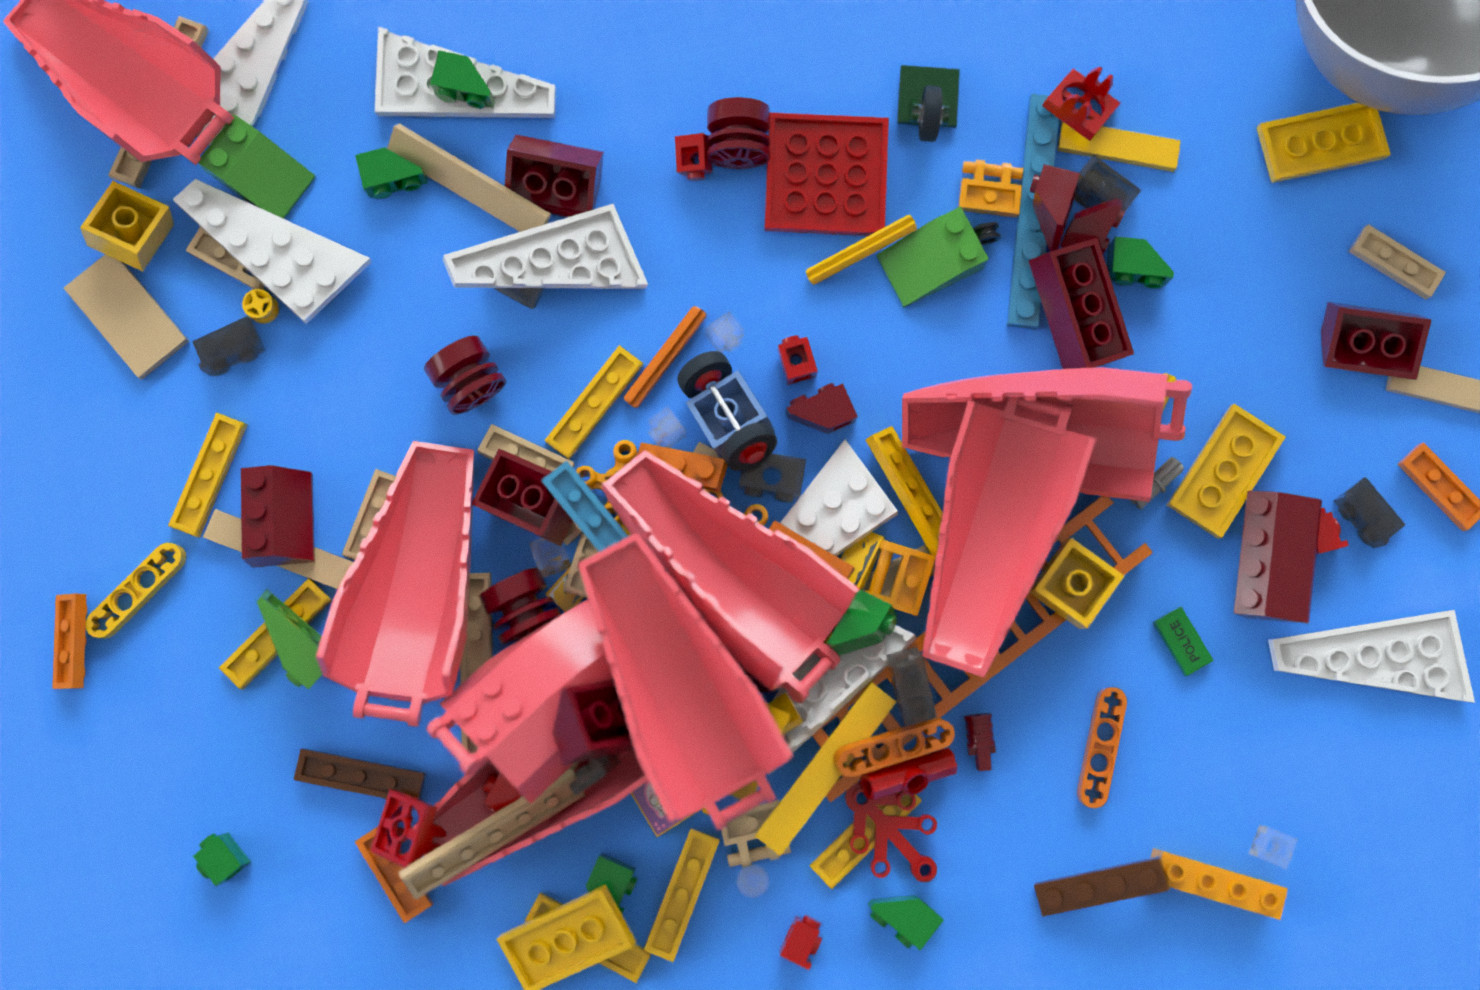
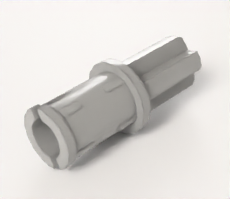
[1130,457,1184,510]

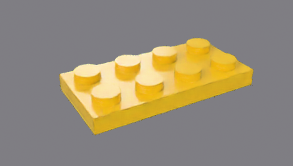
[1256,103,1391,183]
[1167,403,1286,539]
[496,885,637,990]

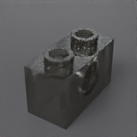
[739,454,806,503]
[886,647,937,726]

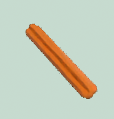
[624,306,707,408]

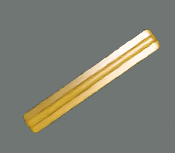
[805,215,917,285]

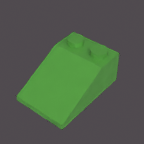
[198,114,316,219]
[876,206,989,308]
[256,589,323,689]

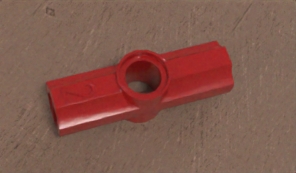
[860,748,958,800]

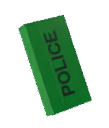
[1152,606,1214,676]

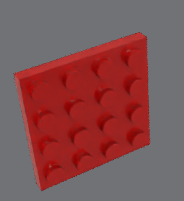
[764,112,889,236]

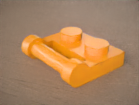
[865,539,936,616]

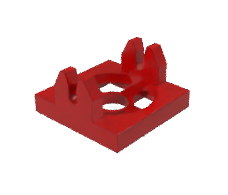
[1042,66,1120,141]
[370,789,447,868]

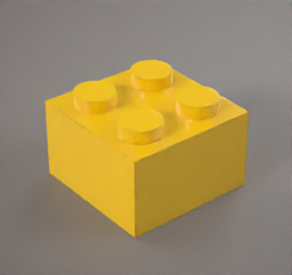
[80,181,174,271]
[1028,538,1124,629]

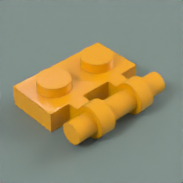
[958,159,1023,218]

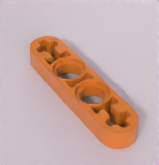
[1077,687,1127,808]
[834,717,955,777]

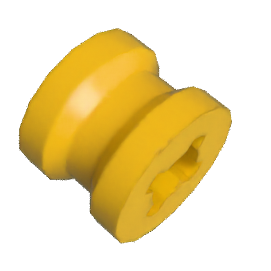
[242,289,279,324]

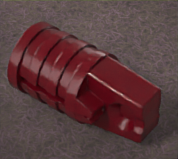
[964,713,996,771]

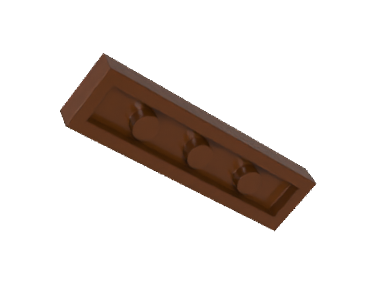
[293,748,426,800]
[1034,856,1170,916]

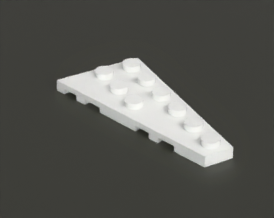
[197,0,309,146]
[375,26,556,118]
[173,179,372,324]
[442,204,648,289]
[780,440,898,556]
[1268,610,1475,703]
[768,626,917,775]

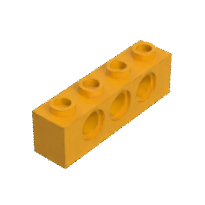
[1150,848,1288,920]

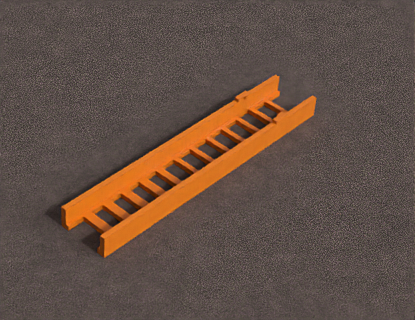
[812,496,1153,803]

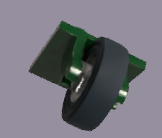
[897,65,960,142]

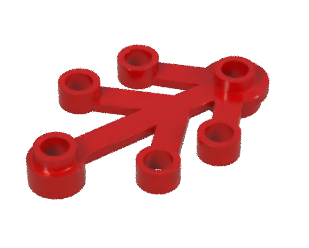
[845,781,937,882]

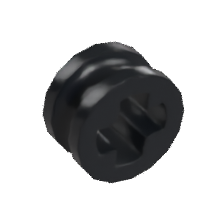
[973,222,1001,245]

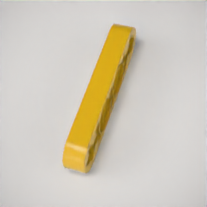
[86,542,187,639]

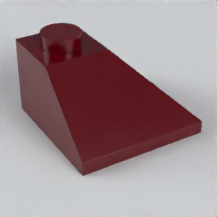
[1030,164,1080,251]

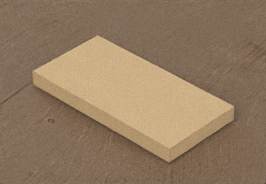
[64,254,189,380]

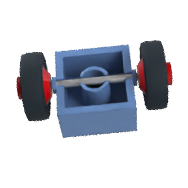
[677,351,777,471]

